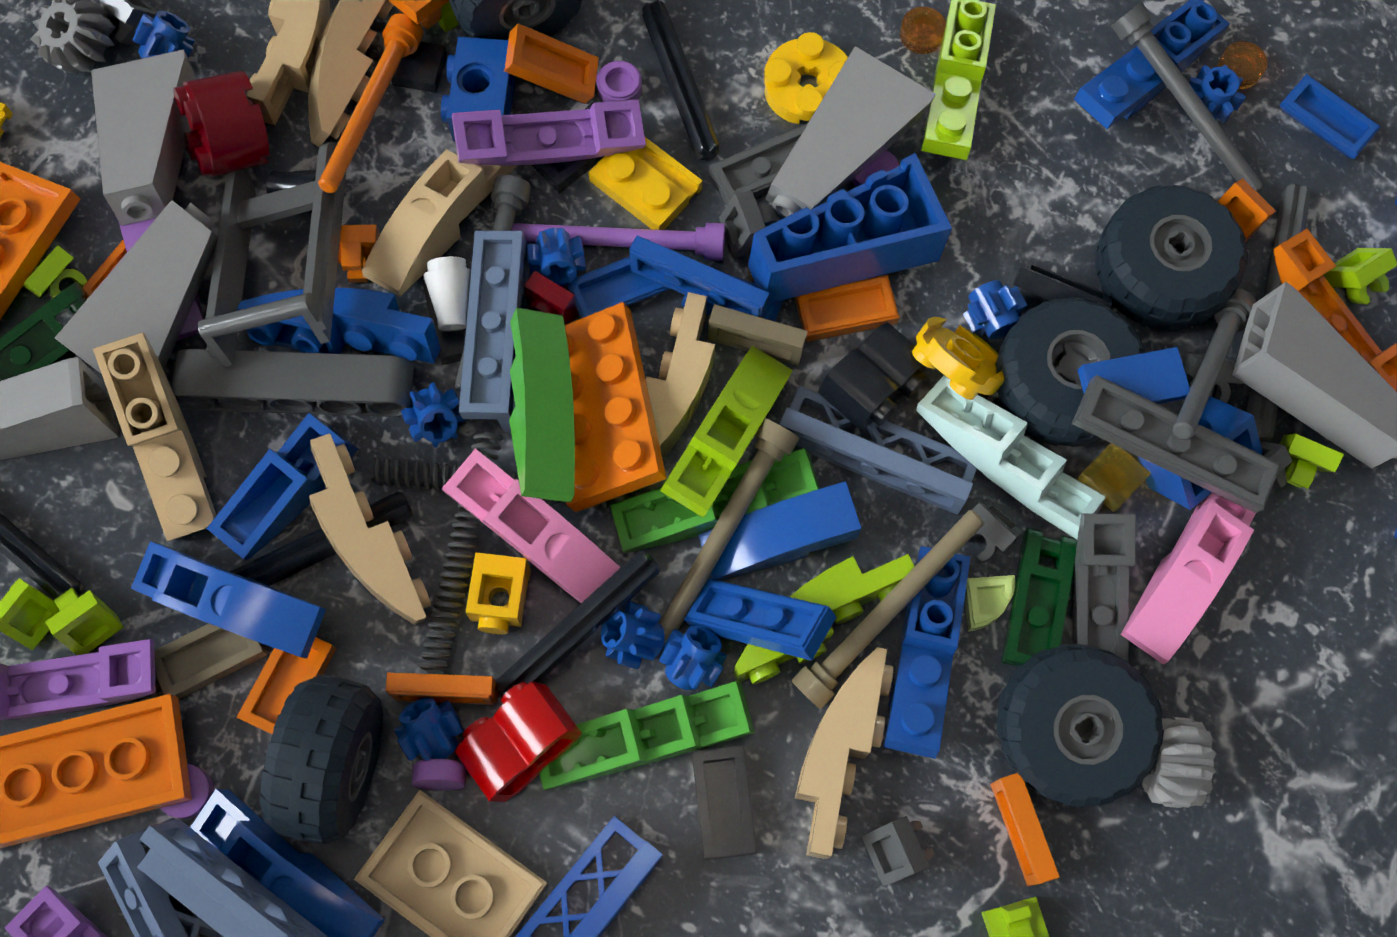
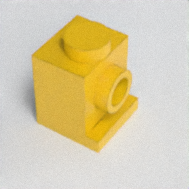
[466,552,531,635]

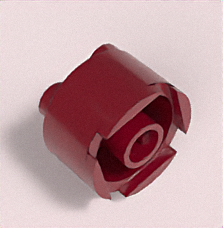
[173,70,269,177]

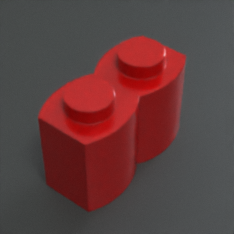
[455,682,582,802]

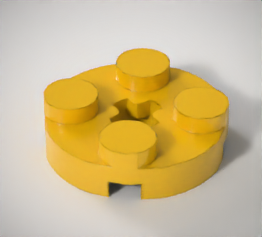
[763,32,848,124]
[912,317,1005,400]

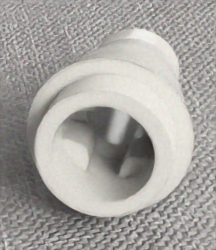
[423,256,471,331]

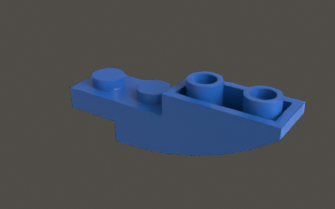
[1074,0,1230,129]
[236,288,441,364]
[131,541,326,659]
[883,546,971,759]
[190,789,385,937]

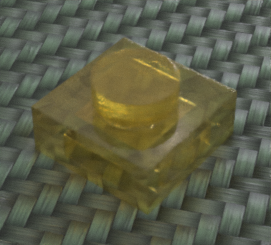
[1077,443,1151,512]

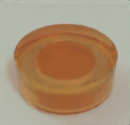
[900,7,946,54]
[1217,41,1268,89]

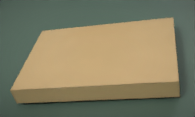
[354,790,549,937]

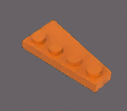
[0,162,81,320]

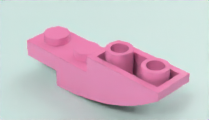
[442,448,621,603]
[1121,492,1256,665]

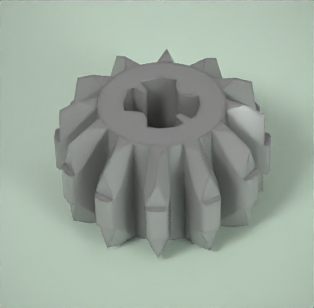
[31,0,116,75]
[1142,717,1216,808]

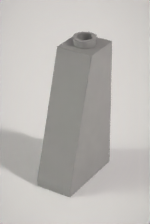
[765,46,936,217]
[91,49,197,226]
[55,200,217,373]
[1232,282,1397,469]
[0,357,119,460]

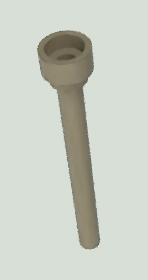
[659,418,800,642]
[791,510,984,709]

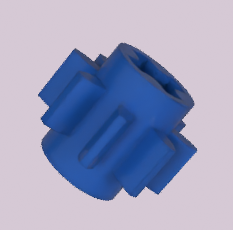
[132,11,195,59]
[1189,65,1246,123]
[526,228,586,287]
[963,280,1027,340]
[401,382,467,448]
[601,601,665,669]
[659,626,727,690]
[394,697,464,761]

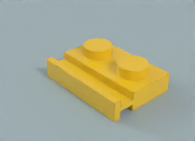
[588,137,703,230]

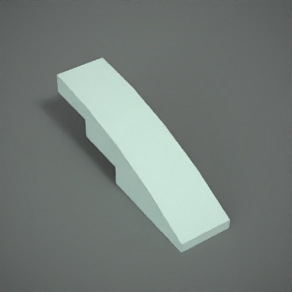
[916,376,1106,539]

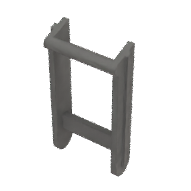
[198,142,346,368]

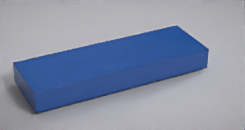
[629,235,770,318]
[684,579,836,661]

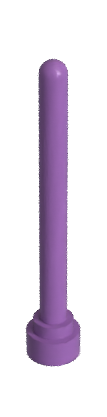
[512,222,725,261]

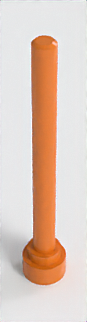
[318,14,424,193]

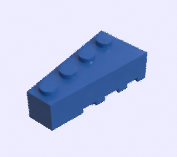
[748,153,952,304]

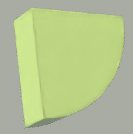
[964,575,1015,632]

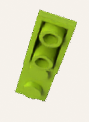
[921,0,996,160]
[660,345,793,518]
[734,554,915,685]

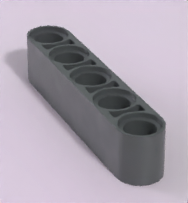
[171,349,414,417]

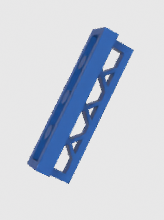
[516,816,663,937]

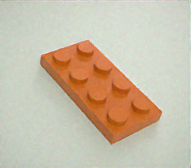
[565,302,667,512]
[0,694,192,848]

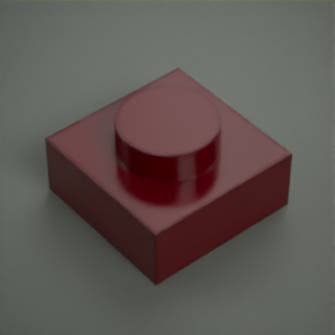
[524,271,578,325]

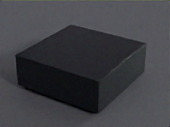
[391,42,447,93]

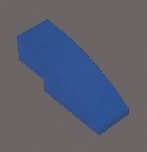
[206,413,359,560]
[699,481,861,581]

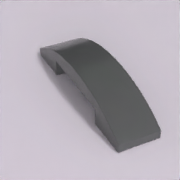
[1073,513,1136,661]

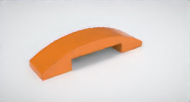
[1273,228,1397,392]

